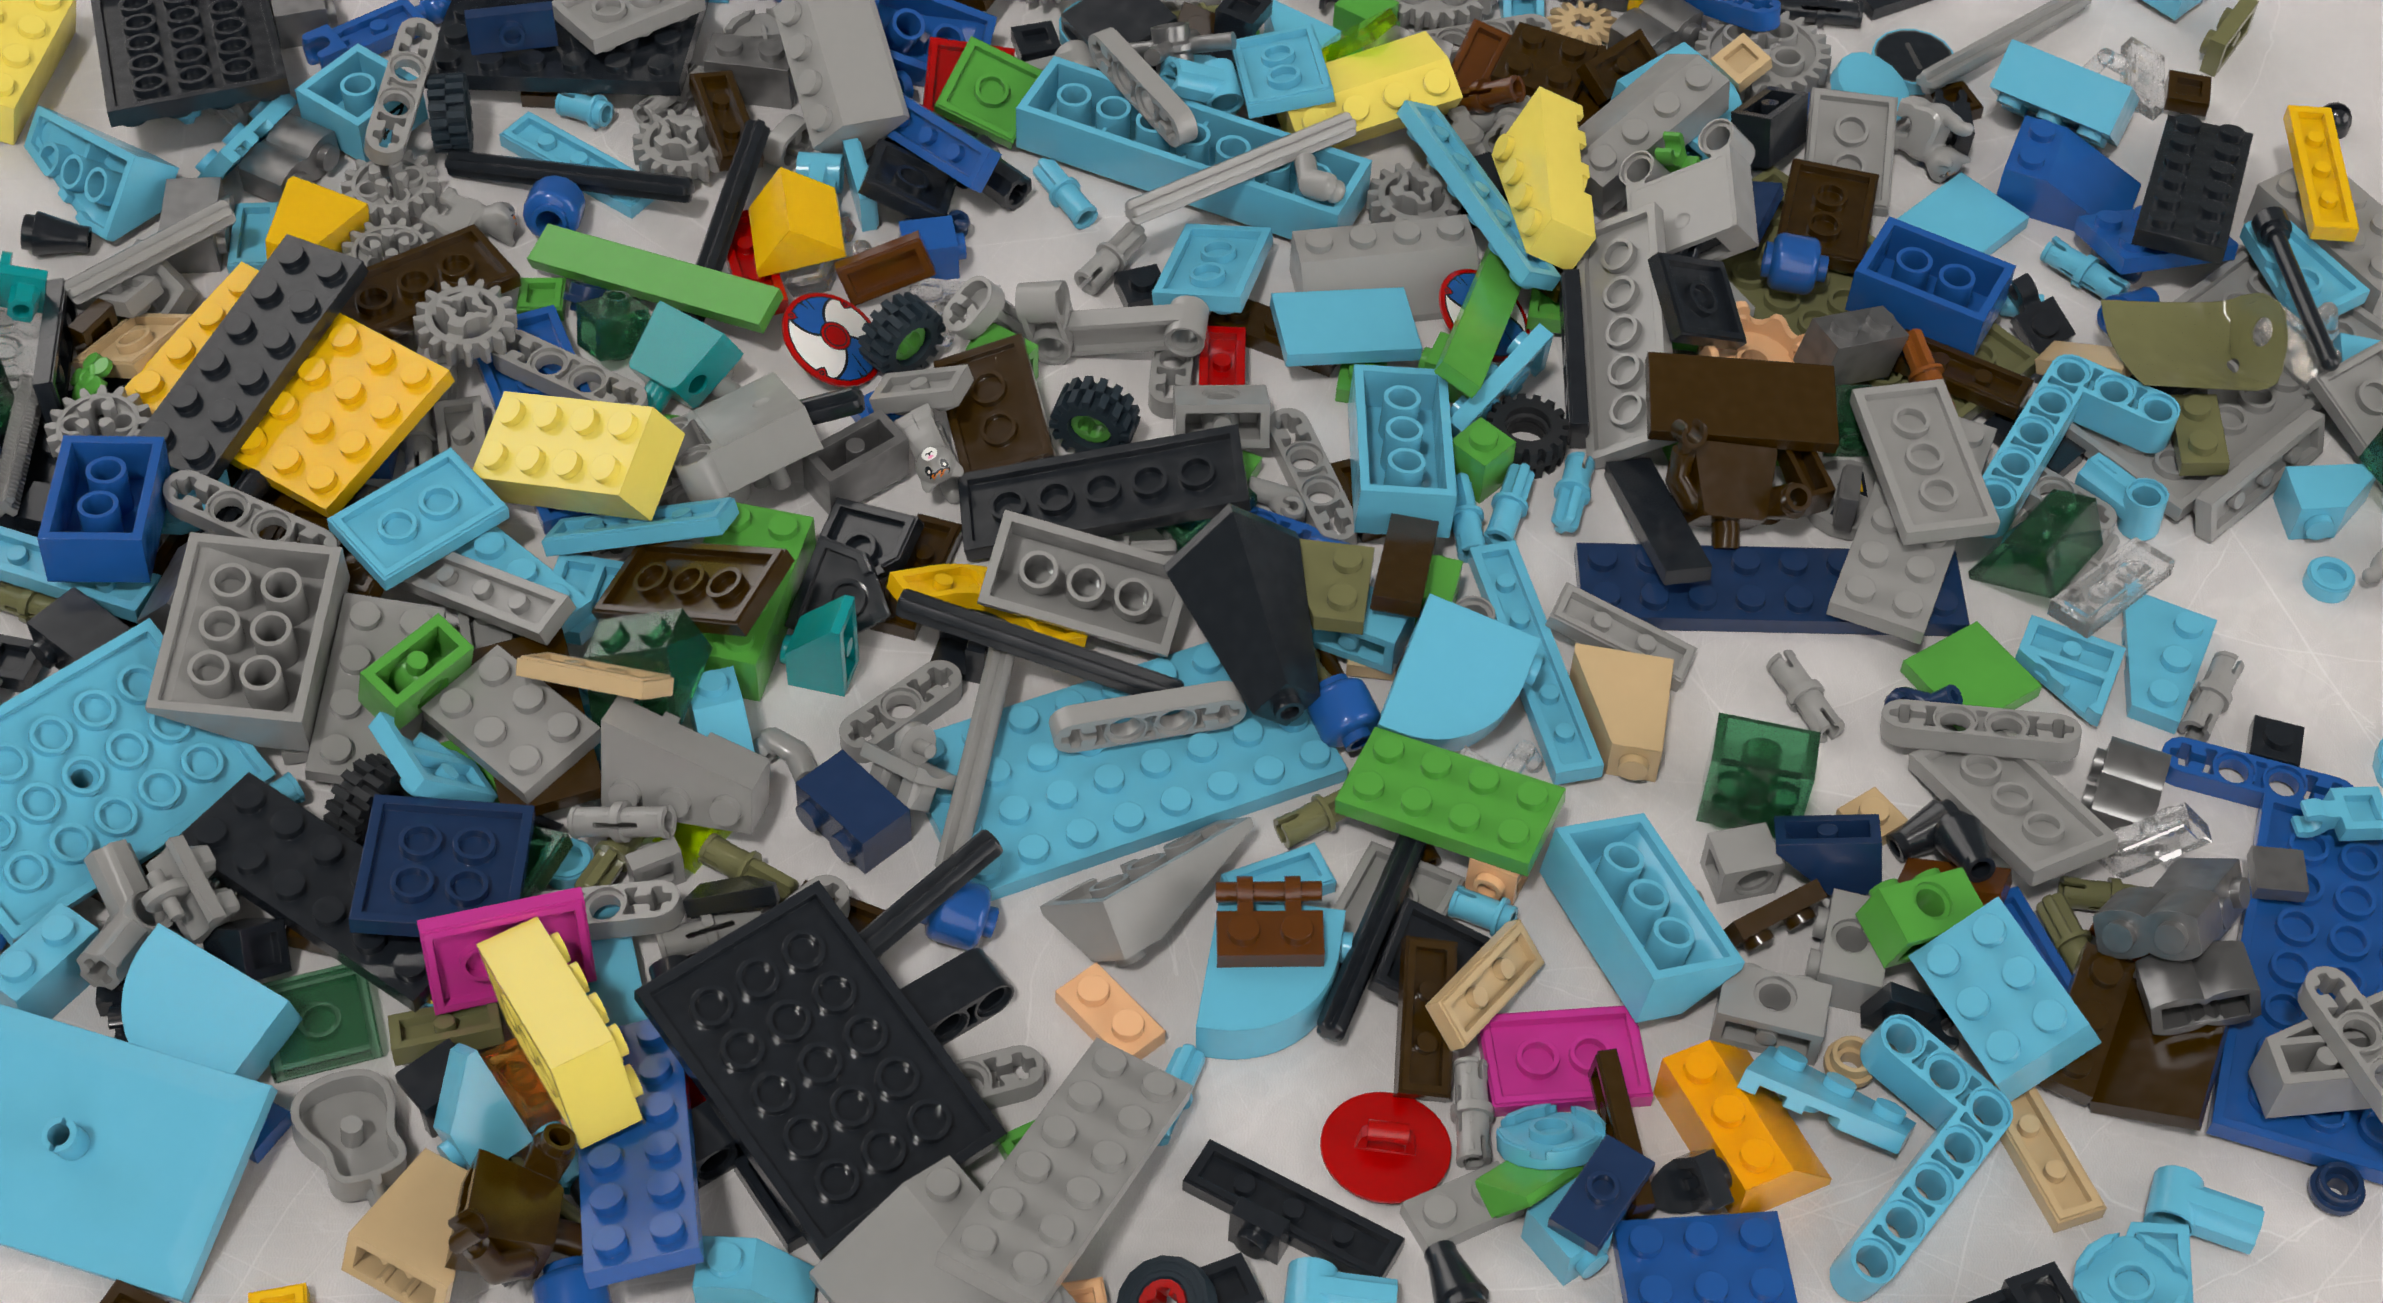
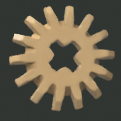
[1546,0,1617,45]

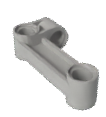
[1015,280,1209,365]

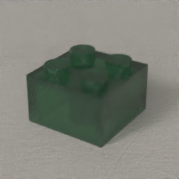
[1696,712,1821,838]

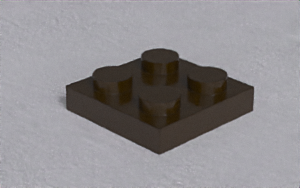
[1490,22,1599,102]

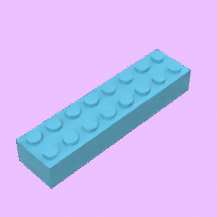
[1016,56,1372,240]

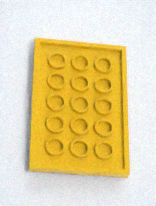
[125,261,455,518]

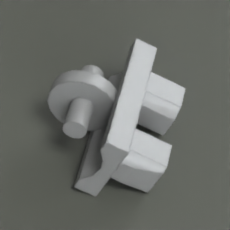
[859,721,957,813]
[141,835,240,945]

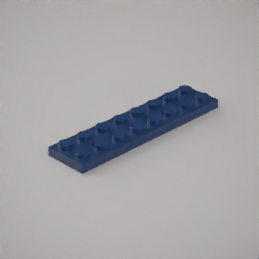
[1574,543,1970,636]

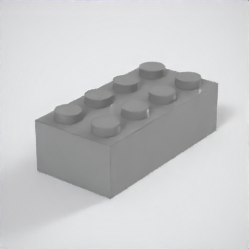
[2243,168,2383,321]

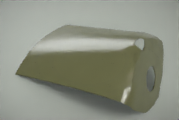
[2101,293,2289,391]

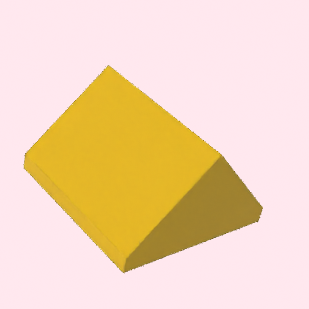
[748,167,847,278]

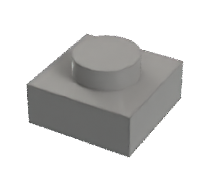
[625,836,686,885]

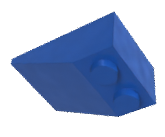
[875,0,997,87]
[1996,115,2141,231]

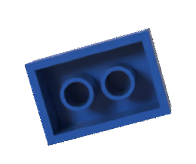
[1845,216,2016,356]
[37,435,172,583]

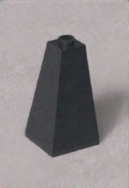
[1163,503,1321,726]

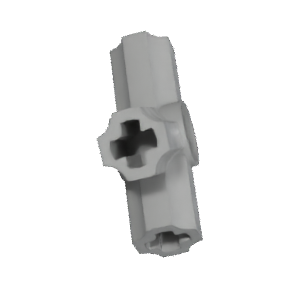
[76,839,173,990]

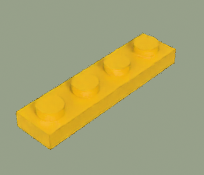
[2283,105,2359,242]

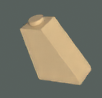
[1569,643,1674,782]
[341,1148,468,1303]

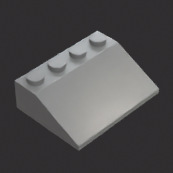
[145,532,350,752]
[809,1155,1077,1303]

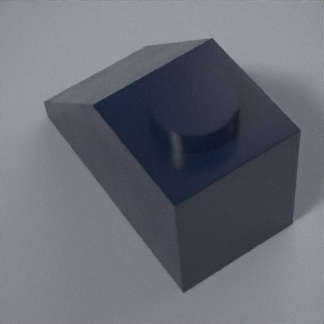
[1774,814,1882,895]

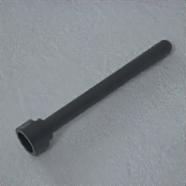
[2251,206,2340,372]

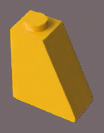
[265,176,369,260]

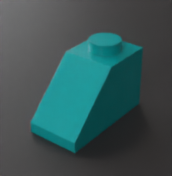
[780,595,859,697]

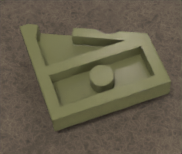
[1299,539,1375,635]

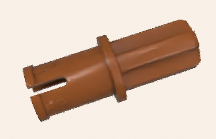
[1902,328,1956,409]

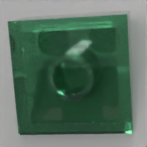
[1968,489,2103,599]
[583,608,713,728]

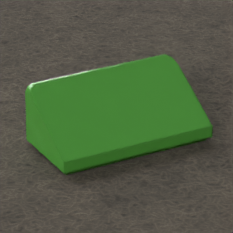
[1475,1160,1586,1219]

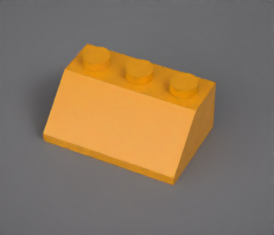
[1653,1040,1832,1214]

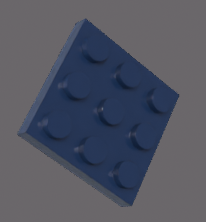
[349,794,535,937]

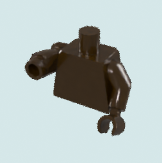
[1665,418,1812,550]
[445,1123,583,1285]

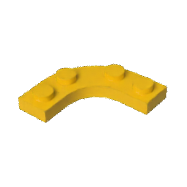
[886,564,1088,648]

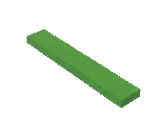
[527,223,784,334]
[1434,246,1522,398]

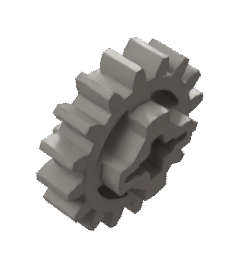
[632,108,721,182]
[1366,162,1462,223]
[413,278,518,368]

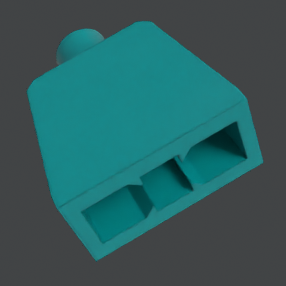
[629,301,744,413]

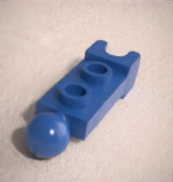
[302,0,451,69]

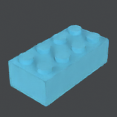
[1348,364,1457,538]

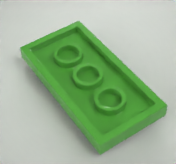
[1335,727,1566,877]

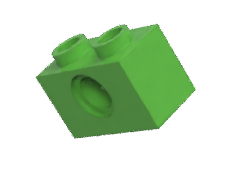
[358,613,474,730]
[1855,867,1984,969]

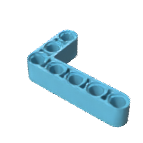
[1980,354,2181,539]
[1830,1014,2013,1303]

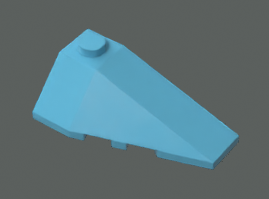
[24,105,179,242]

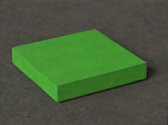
[933,36,1043,149]
[1900,621,2042,731]

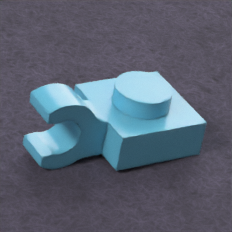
[2290,786,2383,841]

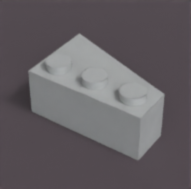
[601,695,770,834]
[2248,991,2383,1119]

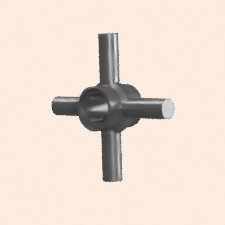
[1129,22,1237,72]

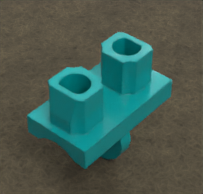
[0,251,48,323]

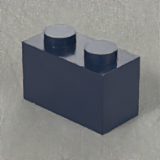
[795,749,912,874]

